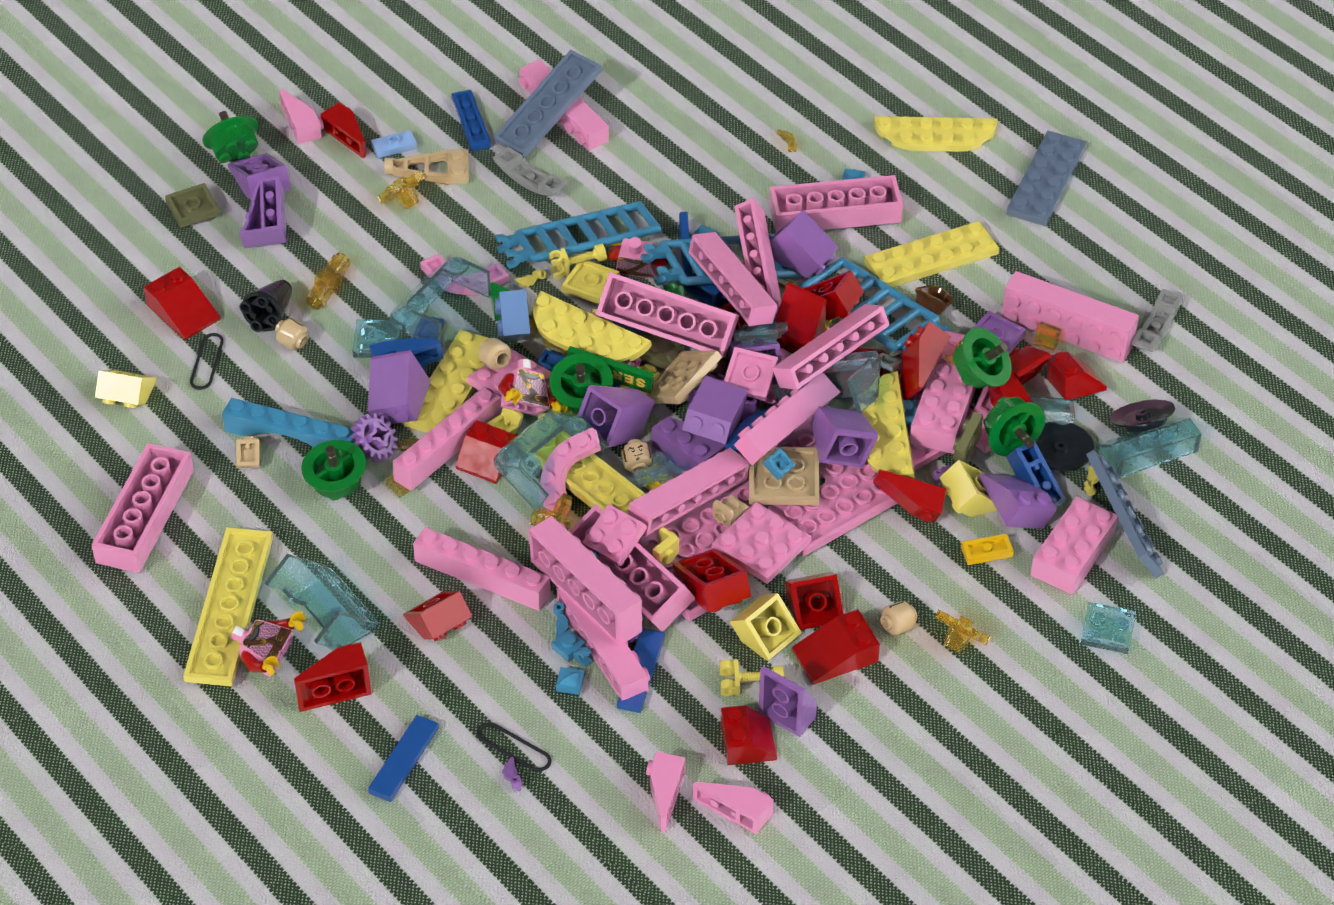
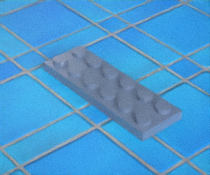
[493,49,603,158]
[1006,130,1087,226]
[1086,450,1164,578]

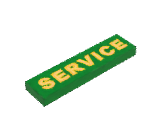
[567,346,654,394]

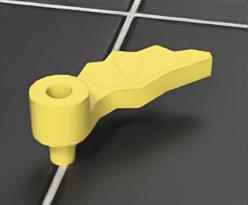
[515,269,546,288]
[1084,466,1099,496]

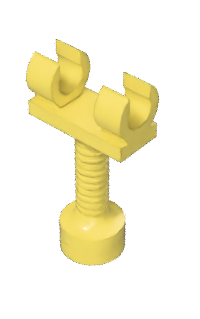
[549,243,607,280]
[719,659,784,696]

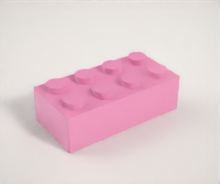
[1031,496,1118,595]

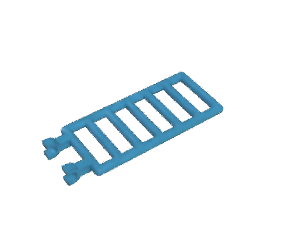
[495,201,661,269]
[640,233,802,286]
[799,257,950,351]

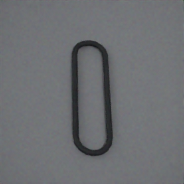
[190,333,224,390]
[477,722,552,771]

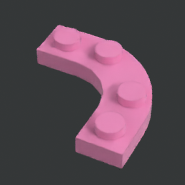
[420,254,509,295]
[540,427,601,517]

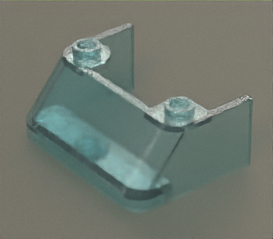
[390,257,491,348]
[774,351,881,413]
[493,410,609,511]
[265,554,379,650]

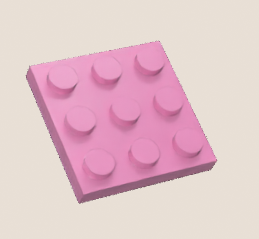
[467,349,551,400]
[712,502,812,584]

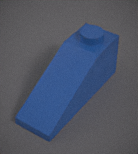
[1006,440,1067,507]

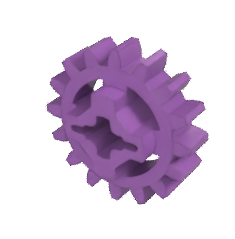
[351,413,398,463]

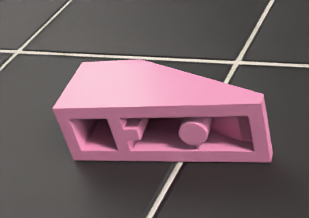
[279,89,324,144]
[646,751,685,833]
[693,781,774,835]

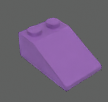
[228,153,291,200]
[978,473,1057,529]
[759,666,817,737]

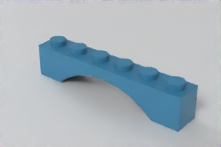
[222,397,356,447]

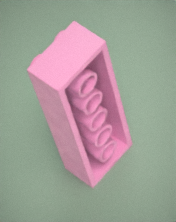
[769,175,903,233]
[1001,271,1139,363]
[596,272,740,358]
[910,331,977,454]
[92,443,194,573]
[569,504,695,632]
[529,516,643,646]

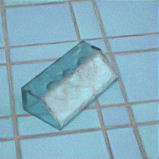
[1096,418,1202,479]

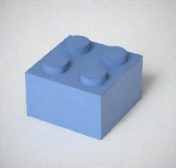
[495,289,530,342]

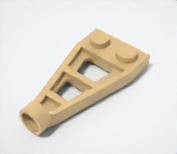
[384,149,469,184]

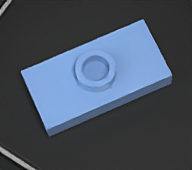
[371,130,417,158]

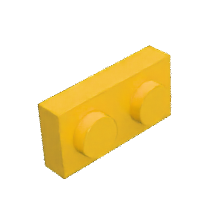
[961,534,1014,565]

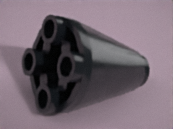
[239,280,292,332]

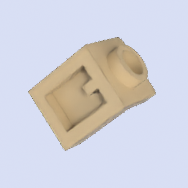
[236,436,261,468]
[713,495,749,527]

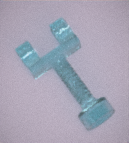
[634,451,671,487]

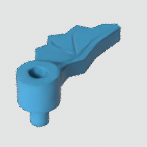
[553,602,570,640]

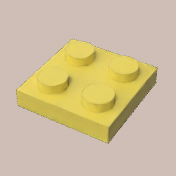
[561,260,620,305]

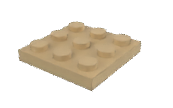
[646,350,722,404]
[749,447,819,506]

